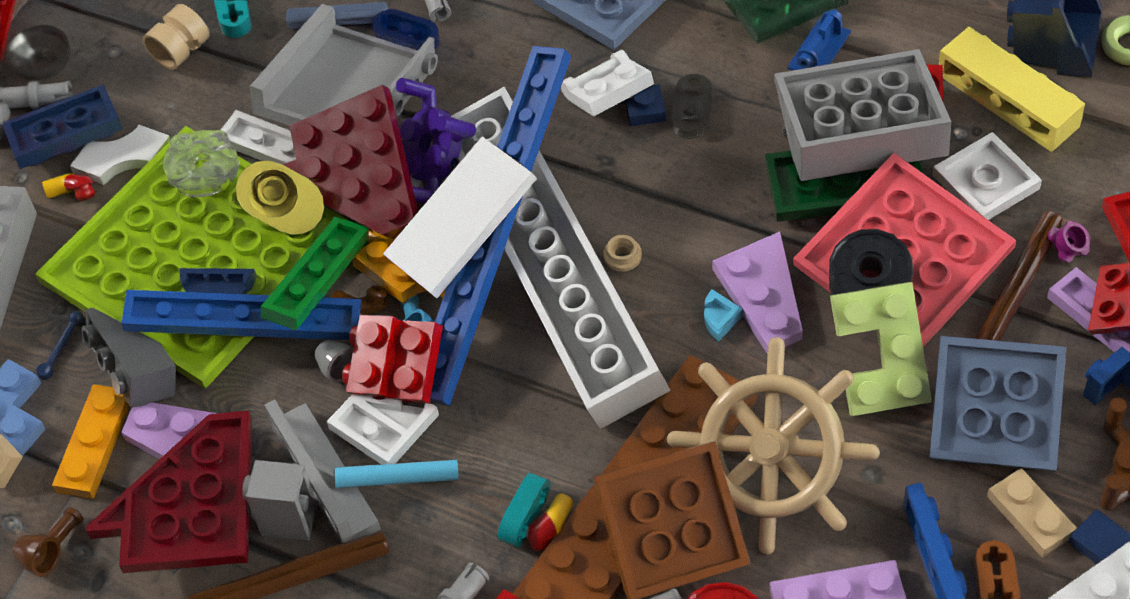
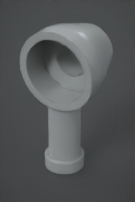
[315,340,354,383]

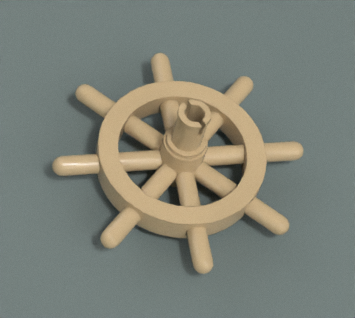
[667,337,880,555]

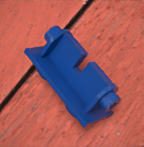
[787,9,851,71]

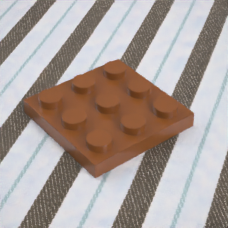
[592,441,750,599]

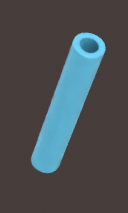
[334,460,458,488]

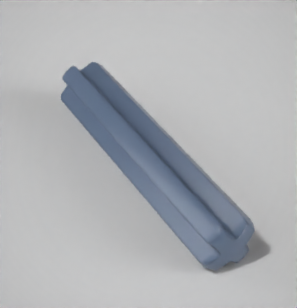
[286,2,389,29]

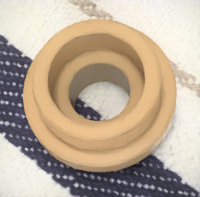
[603,235,642,272]

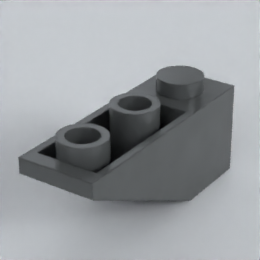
[81,308,176,408]

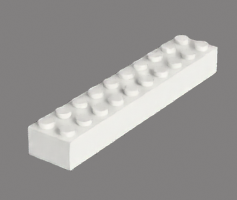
[451,87,671,429]

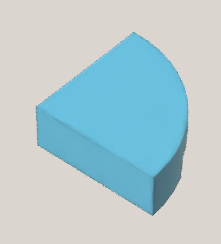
[704,289,743,342]

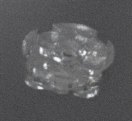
[163,130,239,197]

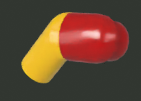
[42,174,95,201]
[526,494,573,551]

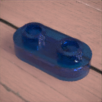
[373,9,440,51]

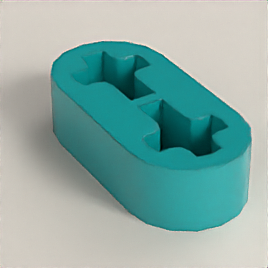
[214,0,252,38]
[497,472,551,548]

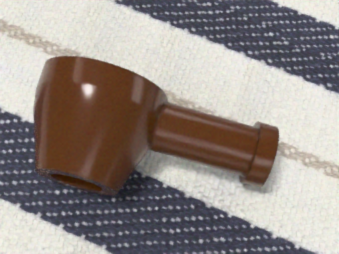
[12,507,84,577]

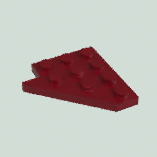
[283,84,418,238]
[86,411,252,573]

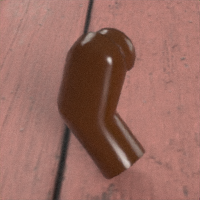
[331,285,388,315]

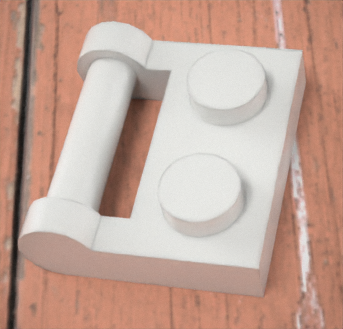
[561,50,654,116]

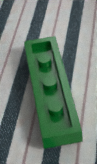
[261,216,369,330]

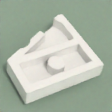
[327,394,439,465]

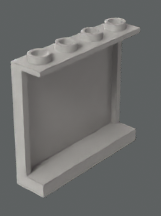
[250,4,438,125]

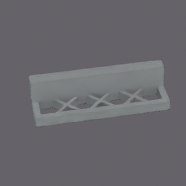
[264,399,381,544]

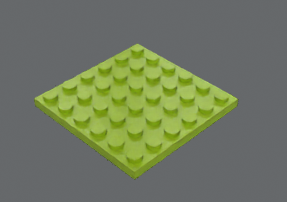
[35,126,351,389]

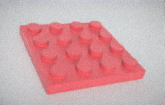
[793,153,1016,347]

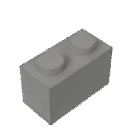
[243,460,318,541]

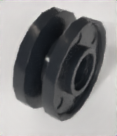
[829,229,913,295]

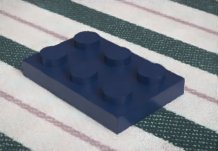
[2,84,123,169]

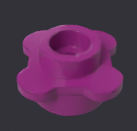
[1048,221,1090,263]

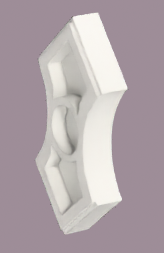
[70,125,171,185]

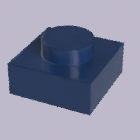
[625,84,666,126]

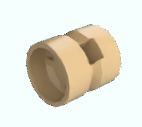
[142,4,210,70]

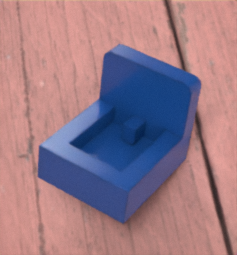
[1083,347,1130,405]

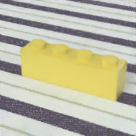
[938,27,1085,152]

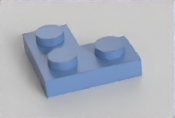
[0,359,46,456]

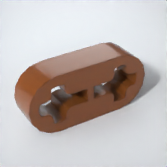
[974,540,1020,599]

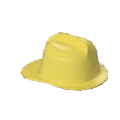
[236,160,324,235]

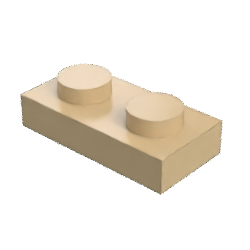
[987,468,1077,558]

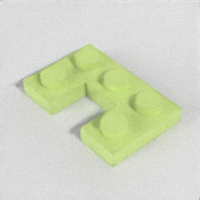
[830,282,932,416]

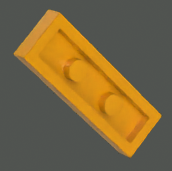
[52,384,130,499]

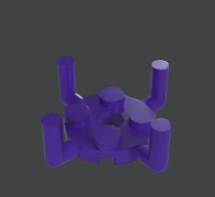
[396,78,477,204]

